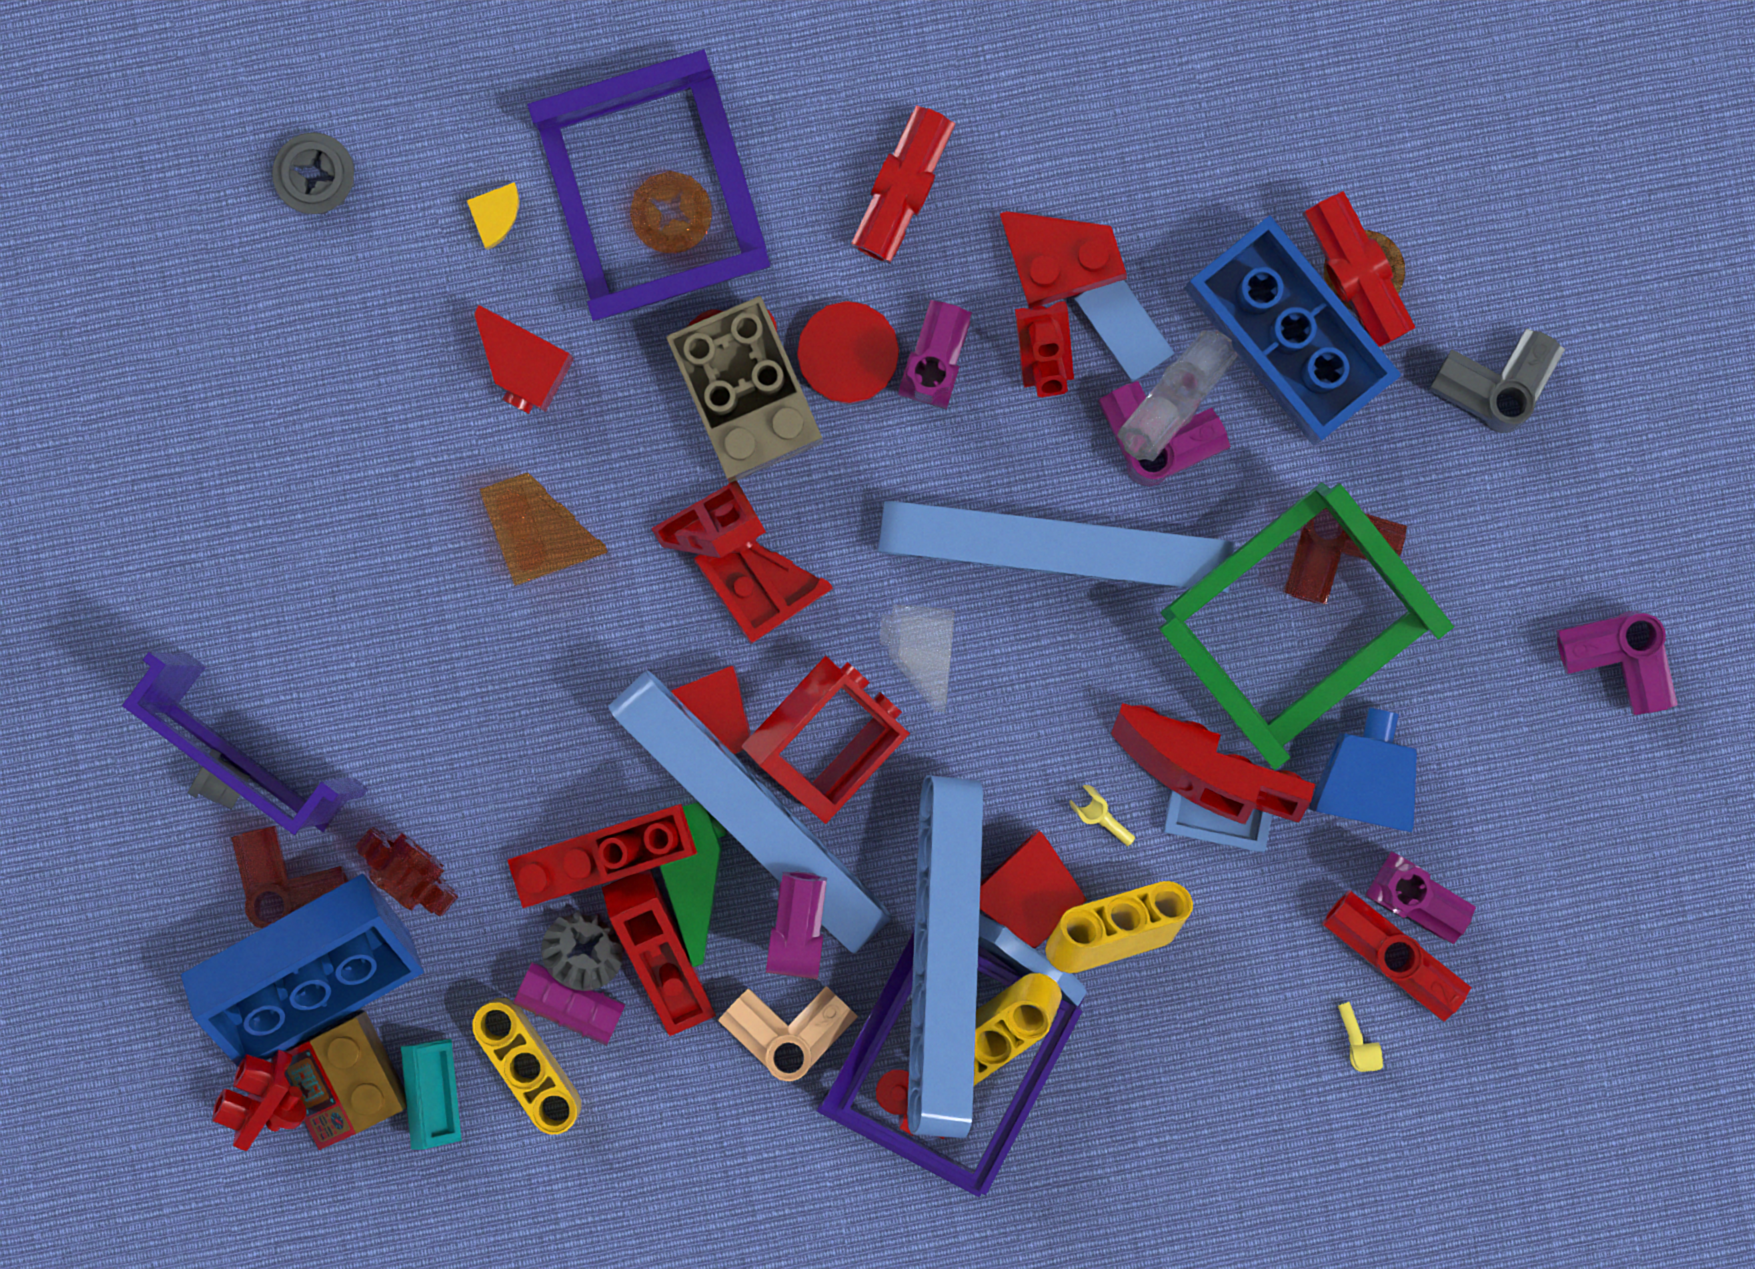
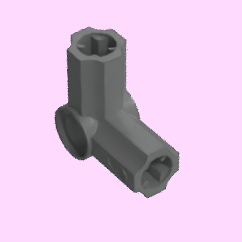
[1429,328,1565,433]

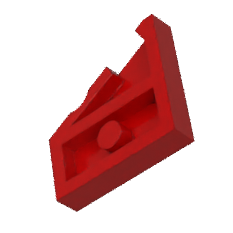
[999,211,1127,309]
[651,480,766,558]
[693,541,833,645]

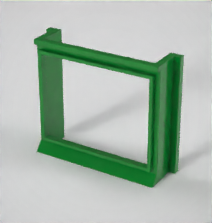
[1159,482,1455,770]

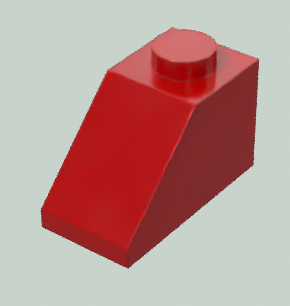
[474,305,574,414]

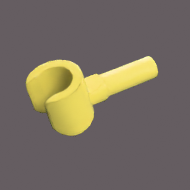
[1069,785,1135,846]
[1338,1002,1383,1072]

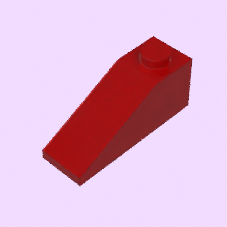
[602,869,716,1037]

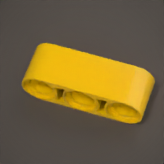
[1045,881,1193,973]
[973,973,1062,1086]
[472,998,581,1135]

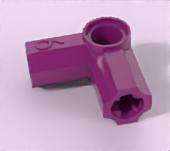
[898,300,972,410]
[1098,381,1231,487]
[1556,611,1678,715]
[1365,851,1476,944]
[766,871,827,980]

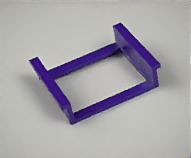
[527,49,771,322]
[122,652,369,835]
[816,924,1084,1198]

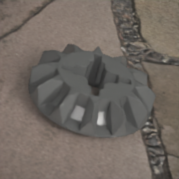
[272,132,355,215]
[541,910,624,991]

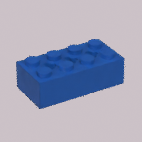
[1184,215,1402,446]
[180,873,425,1067]

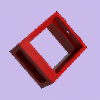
[741,655,910,824]

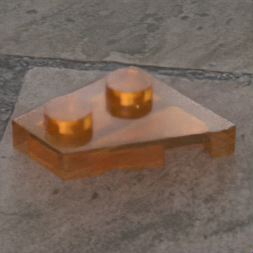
[478,472,608,587]

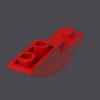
[1111,703,1315,825]
[507,804,697,908]

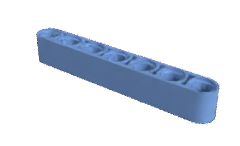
[878,501,1235,594]
[608,670,893,954]
[907,775,983,1138]

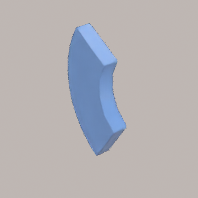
[978,915,1087,1007]

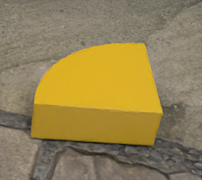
[467,182,520,250]

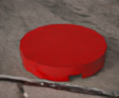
[797,301,899,405]

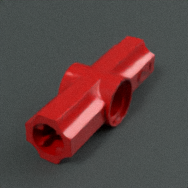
[851,105,956,264]
[1302,191,1416,347]
[1321,890,1472,1022]

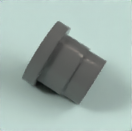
[187,748,250,810]

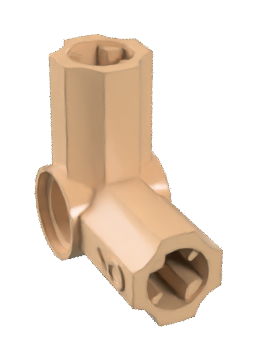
[718,986,858,1081]

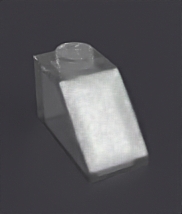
[879,604,955,713]

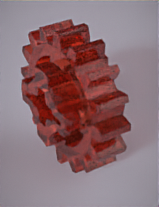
[355,827,458,917]

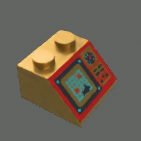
[284,1011,407,1150]

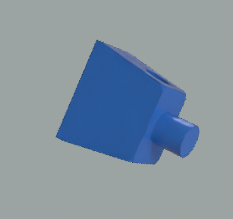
[1309,707,1417,833]

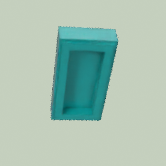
[401,1039,462,1150]

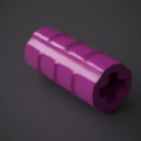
[513,962,626,1046]

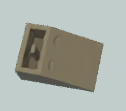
[666,296,824,483]

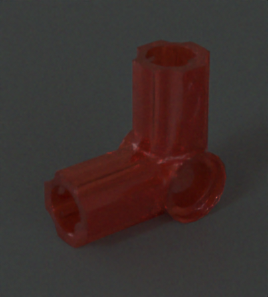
[1283,508,1407,606]
[231,826,349,929]

